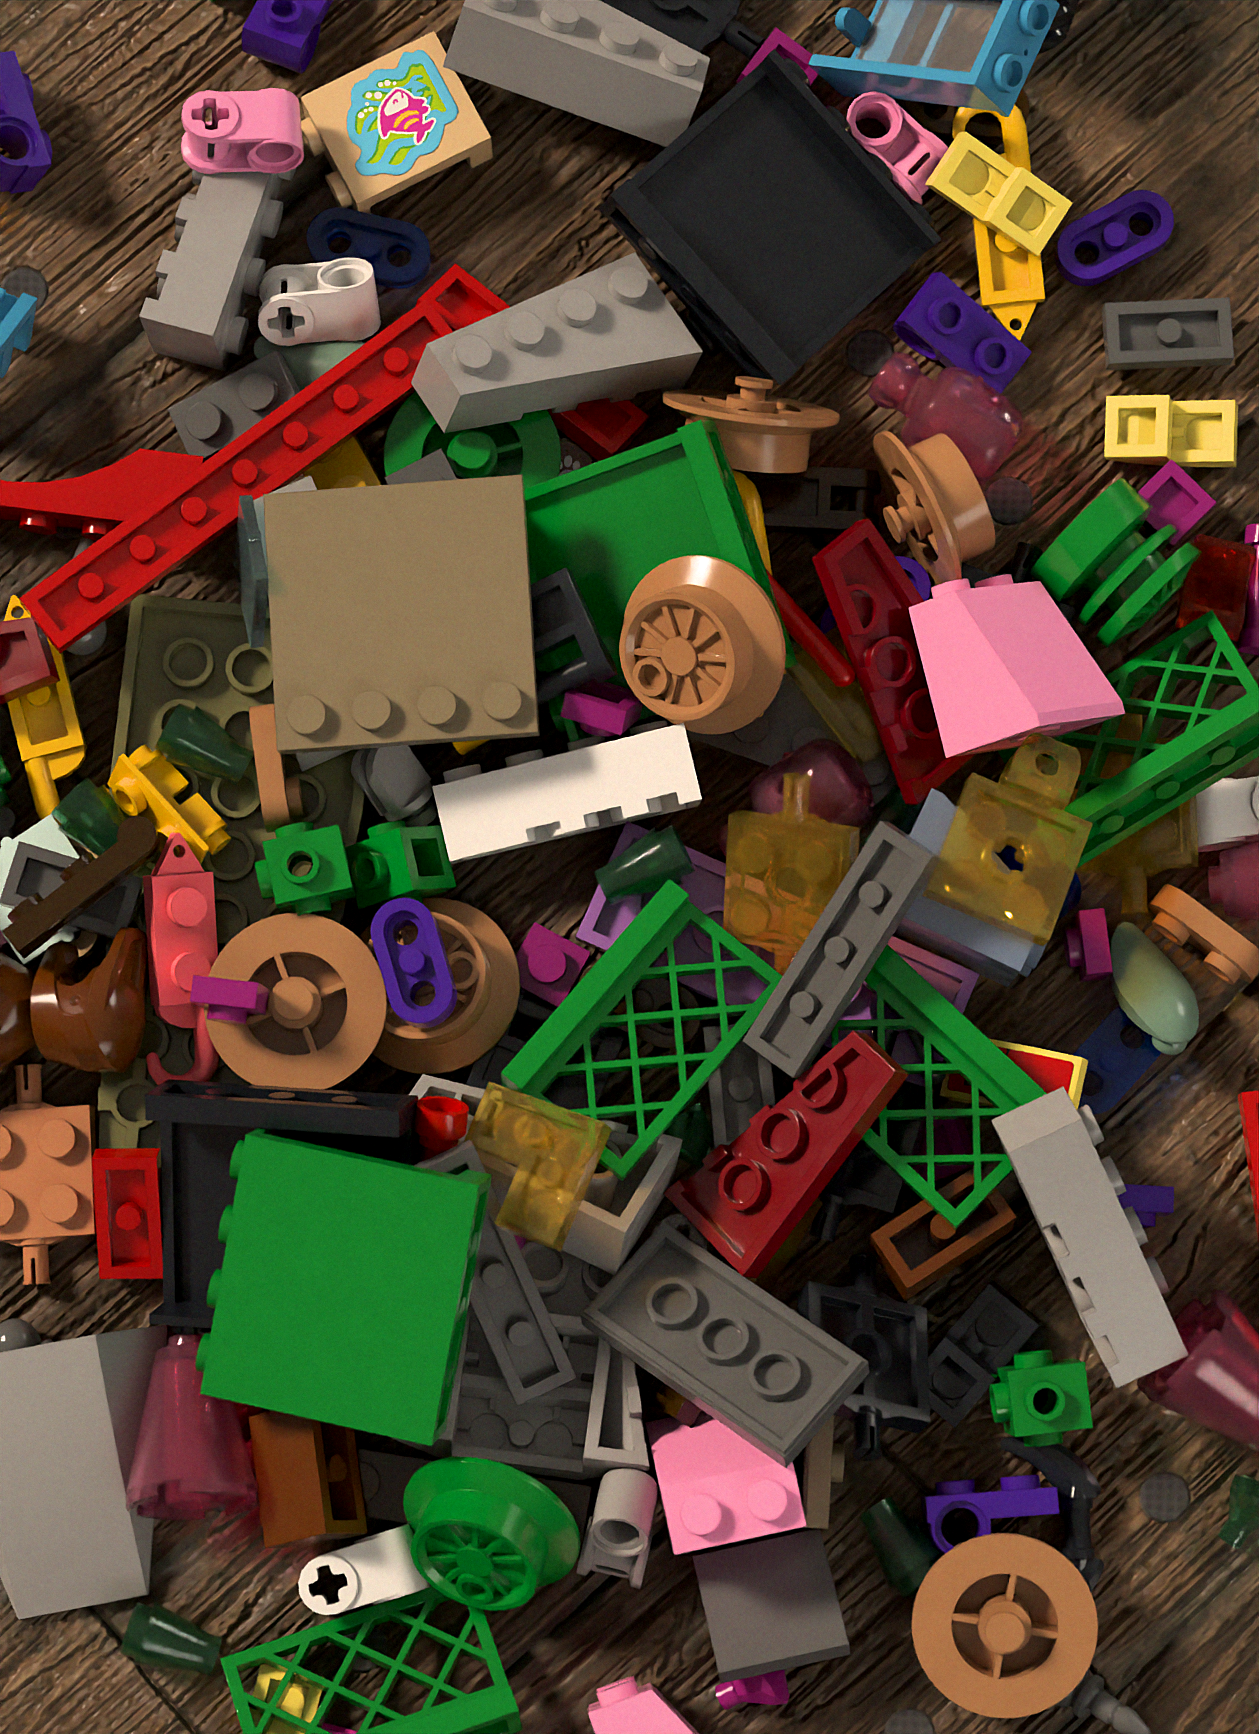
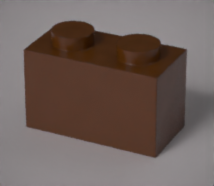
[869,1166,1017,1301]
[249,1411,368,1548]

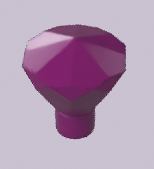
[715,1669,789,1710]

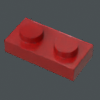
[92,1148,163,1279]

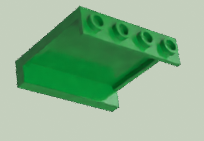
[525,419,798,743]
[196,1128,492,1446]

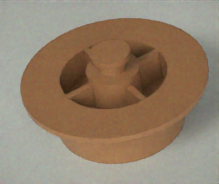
[662,376,840,473]
[873,431,996,586]
[619,555,786,734]
[359,898,520,1075]
[204,913,387,1090]
[912,1533,1098,1718]

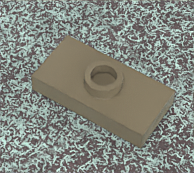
[801,1415,845,1529]

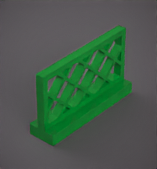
[998,610,1259,873]
[501,879,783,1181]
[795,944,1047,1230]
[220,1586,522,1734]

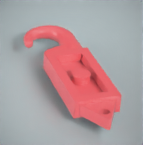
[143,832,220,1086]

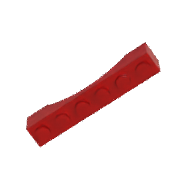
[0,448,205,541]

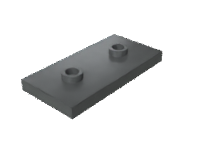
[580,1222,869,1468]

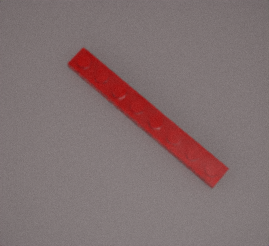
[19,298,453,654]

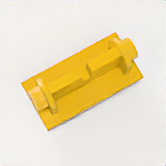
[107,744,231,865]

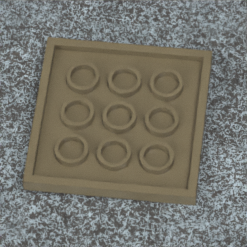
[263,475,540,754]

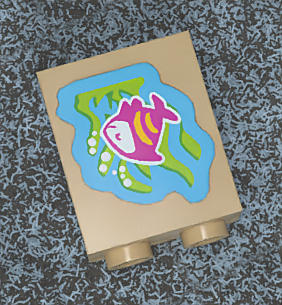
[300,31,493,222]

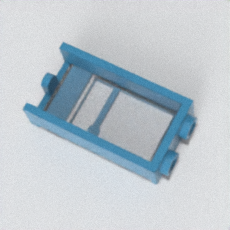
[808,0,1060,117]

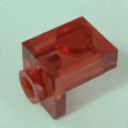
[1175,534,1257,641]

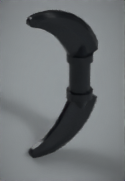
[1000,1437,1104,1592]

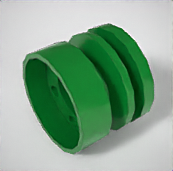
[1030,478,1202,648]

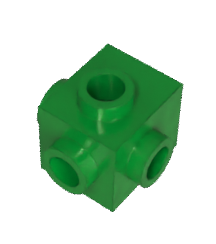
[346,821,456,910]
[255,822,357,916]
[989,1350,1093,1447]

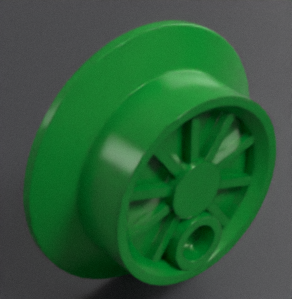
[384,391,561,488]
[403,1457,581,1611]

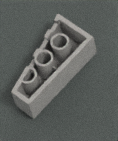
[443,0,710,147]
[139,116,297,371]
[411,252,703,433]
[409,1074,683,1275]
[991,1087,1188,1389]

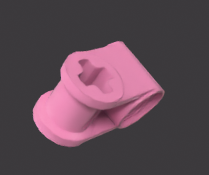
[181,88,304,174]
[846,91,948,205]

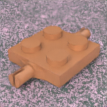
[0,1064,97,1286]

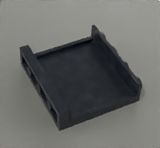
[599,49,941,397]
[145,1079,418,1335]

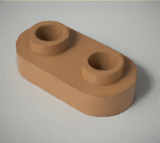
[249,704,304,833]
[1149,884,1259,985]

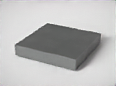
[692,1528,850,1683]

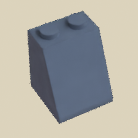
[894,788,1051,987]

